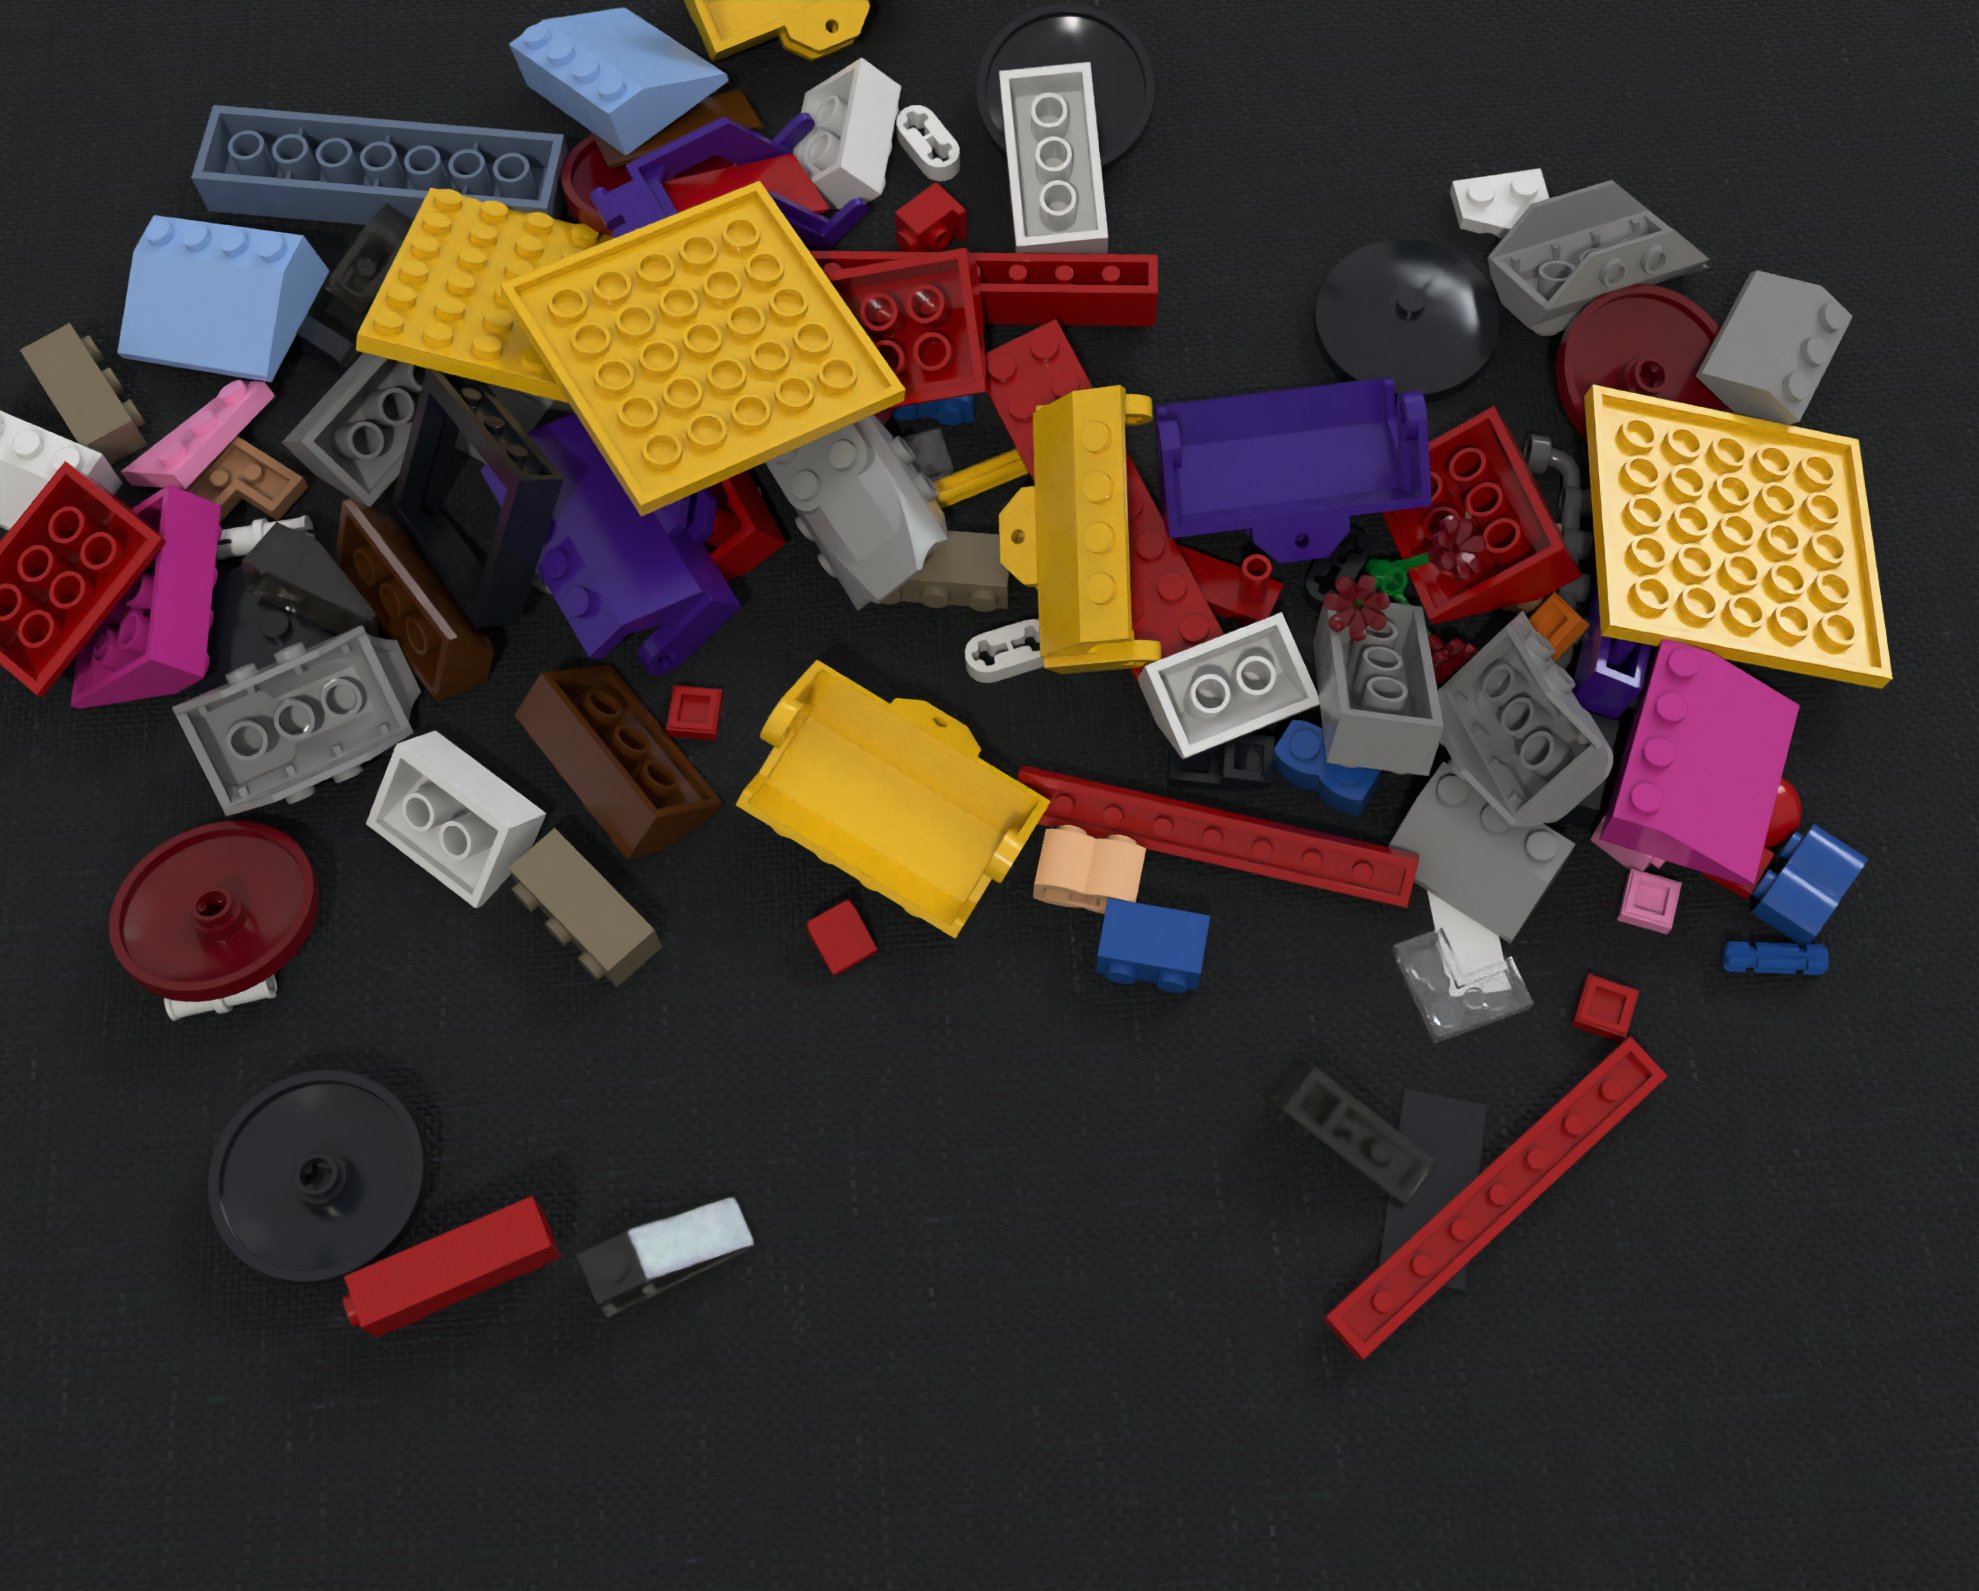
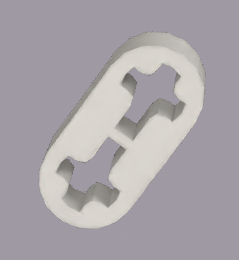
[896,105,960,181]
[965,619,1044,683]

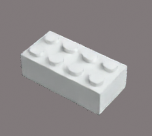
[999,62,1108,254]

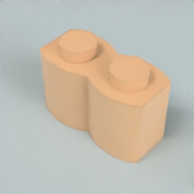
[1033,825,1146,915]

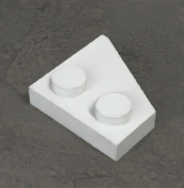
[1450,169,1550,239]

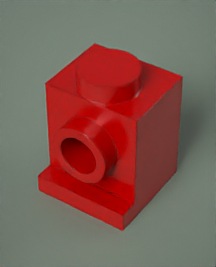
[895,182,967,252]

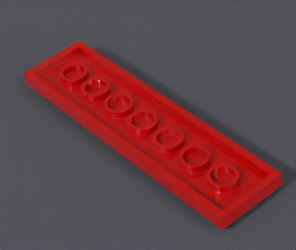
[985,319,1224,689]

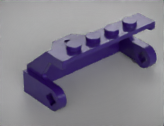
[1154,377,1432,563]
[480,413,741,675]

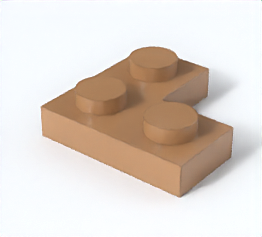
[182,436,308,524]

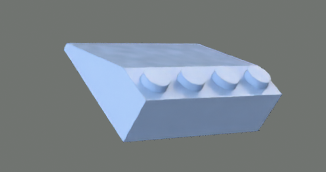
[509,7,729,156]
[117,215,329,382]

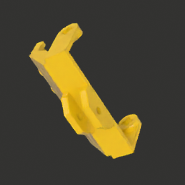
[684,0,870,61]
[999,385,1161,674]
[736,660,1051,939]

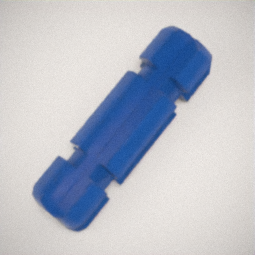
[1722,941,1829,975]

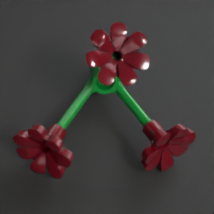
[1323,515,1486,685]

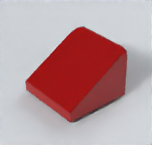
[806,899,878,977]

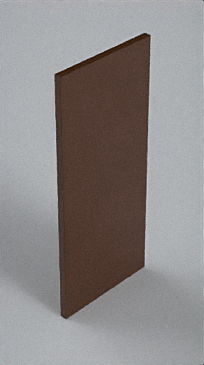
[590,89,763,169]

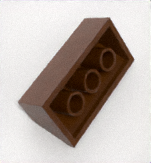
[334,498,494,702]
[514,664,723,859]

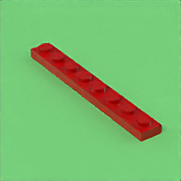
[1017,765,1419,908]
[1322,1036,1667,1361]

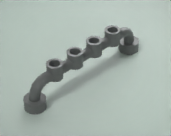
[1523,434,1593,670]

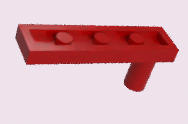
[1176,544,1283,626]

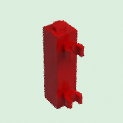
[343,1196,561,1338]

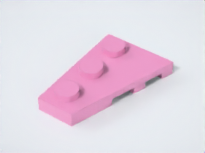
[120,380,275,489]

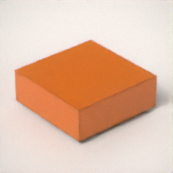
[1528,592,1590,662]

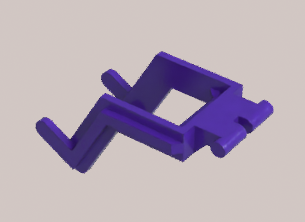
[589,113,868,251]

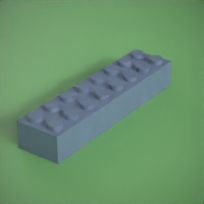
[191,105,569,229]

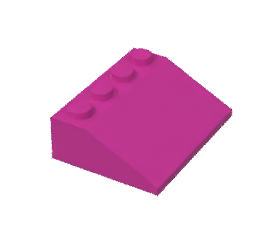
[71,484,222,709]
[1599,639,1800,888]

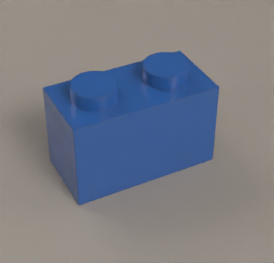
[1096,898,1210,993]

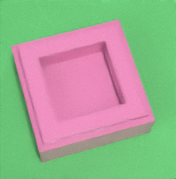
[1617,868,1682,934]

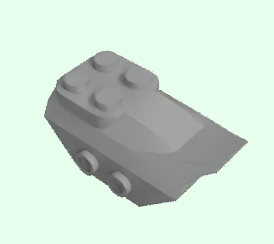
[1488,180,1710,336]
[766,415,948,611]
[1438,610,1613,827]
[172,625,421,816]

